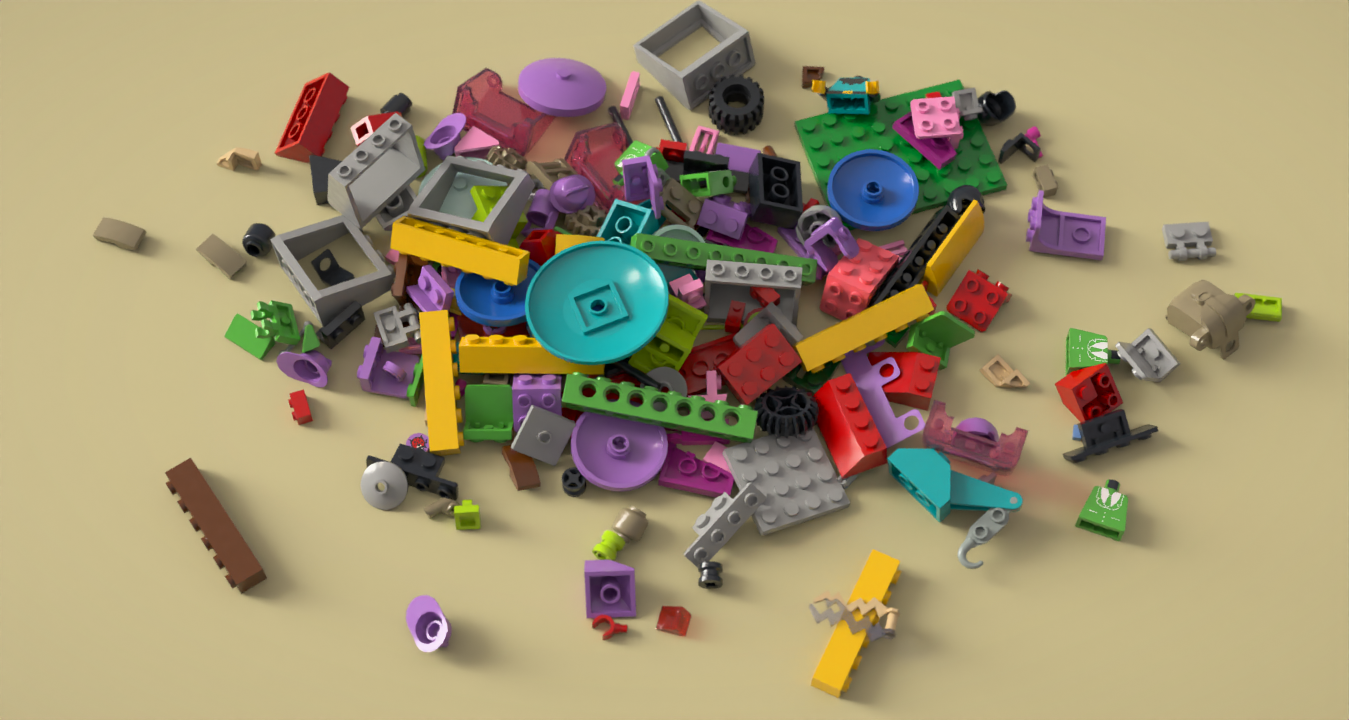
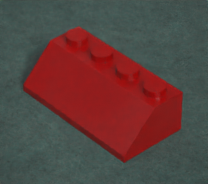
[274,72,350,163]
[812,373,888,479]

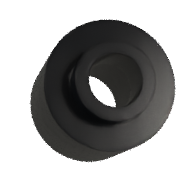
[380,93,412,118]

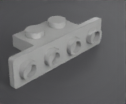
[684,482,766,568]

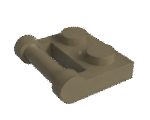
[526,159,578,191]
[651,178,703,229]

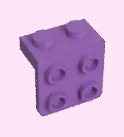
[622,155,664,219]
[697,194,751,240]
[357,337,420,399]

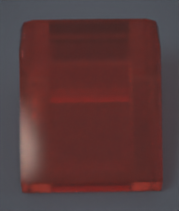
[656,606,691,636]

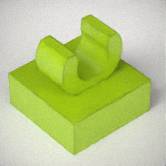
[454,499,481,530]

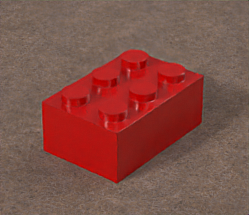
[713,324,802,405]

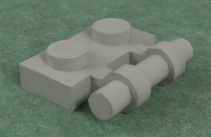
[1162,222,1216,261]
[373,303,421,353]

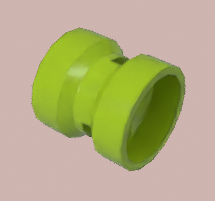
[592,530,626,561]

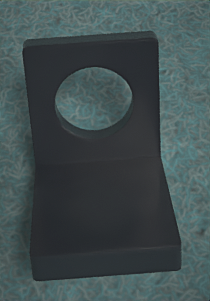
[998,133,1041,164]
[311,249,355,287]

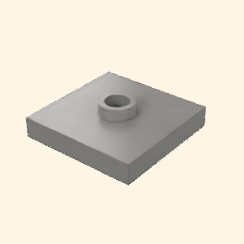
[511,405,576,466]

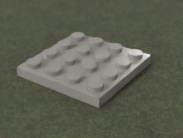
[722,428,850,536]

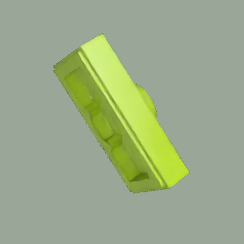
[1234,292,1282,322]

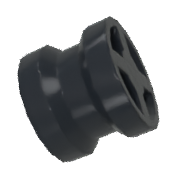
[562,467,586,497]
[698,561,723,589]

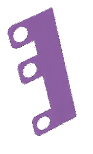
[841,339,925,448]

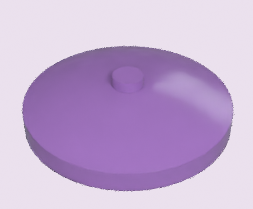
[518,58,606,117]
[571,399,668,492]

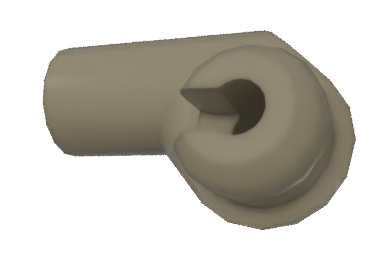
[424,498,460,519]

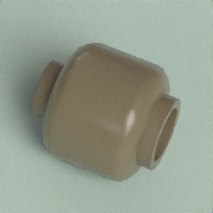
[612,506,649,544]

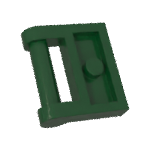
[782,360,841,396]

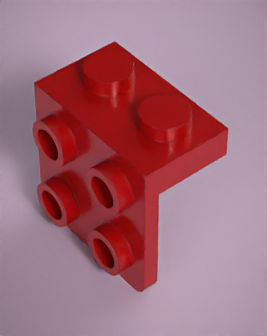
[946,269,1012,332]

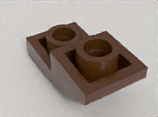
[502,445,541,491]

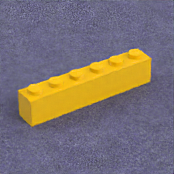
[390,216,530,286]
[792,284,934,373]
[419,310,464,456]
[459,334,605,374]
[811,549,902,698]

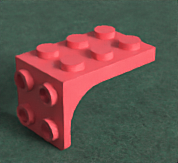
[820,238,900,321]

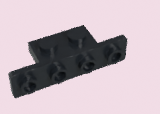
[665,150,749,194]
[1063,409,1159,463]
[366,443,459,500]

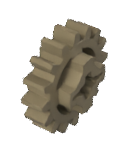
[486,145,532,177]
[564,205,608,237]

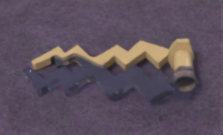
[809,591,900,642]

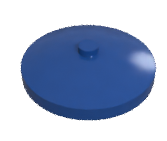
[827,149,919,231]
[455,259,541,327]

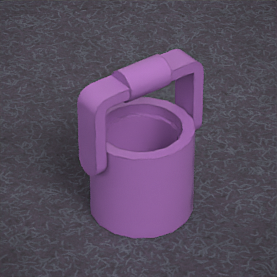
[520,189,560,237]

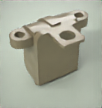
[1165,280,1255,360]

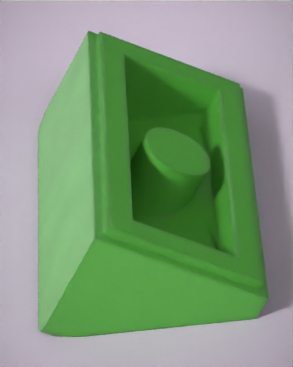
[225,313,276,360]
[301,324,320,353]

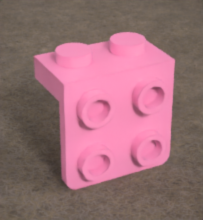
[910,97,963,149]

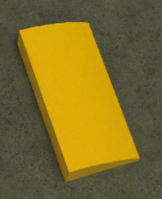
[923,200,984,297]

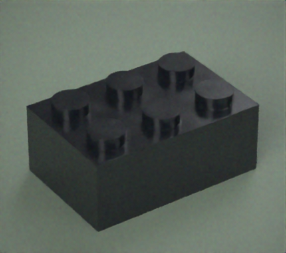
[749,153,803,230]

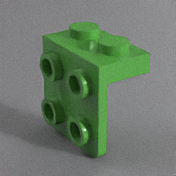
[906,311,975,370]
[463,384,514,443]

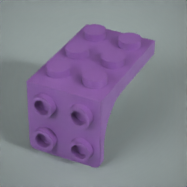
[1026,190,1106,260]
[512,373,563,433]

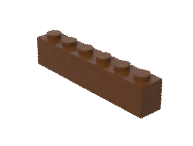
[165,458,267,594]

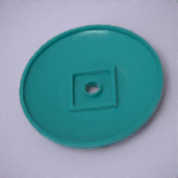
[525,241,669,365]

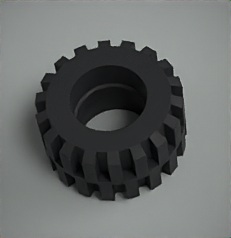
[709,75,764,135]

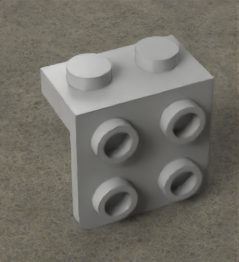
[733,302,804,347]
[1115,328,1181,382]

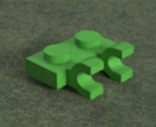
[251,300,300,346]

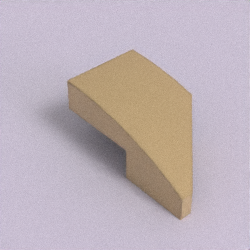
[217,147,262,171]
[979,354,1030,388]

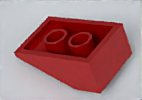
[868,352,941,411]

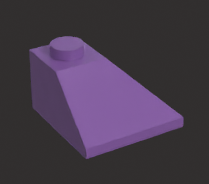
[584,560,636,618]

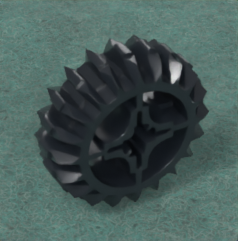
[754,385,819,438]

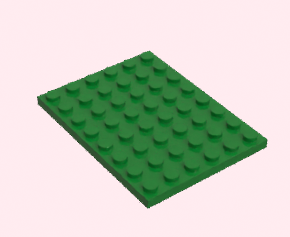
[794,79,1007,231]

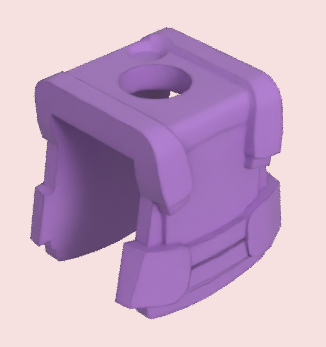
[804,217,860,273]

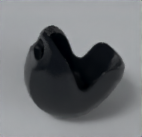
[977,90,1016,126]
[947,185,986,216]

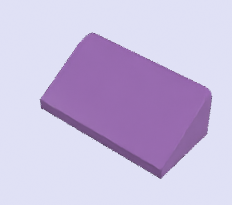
[715,143,761,173]

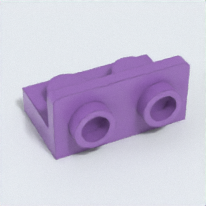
[406,265,454,313]

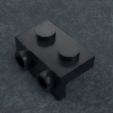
[316,300,365,350]

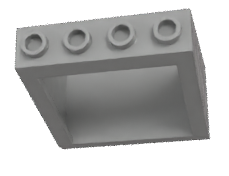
[633,0,756,111]
[327,113,425,229]
[407,155,535,245]
[270,215,396,328]
[704,260,802,326]

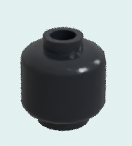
[242,223,276,257]

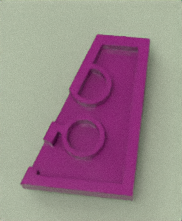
[892,111,957,169]
[706,223,778,253]
[658,441,734,498]

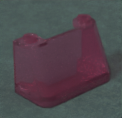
[452,67,556,157]
[564,122,650,214]
[922,400,1028,476]

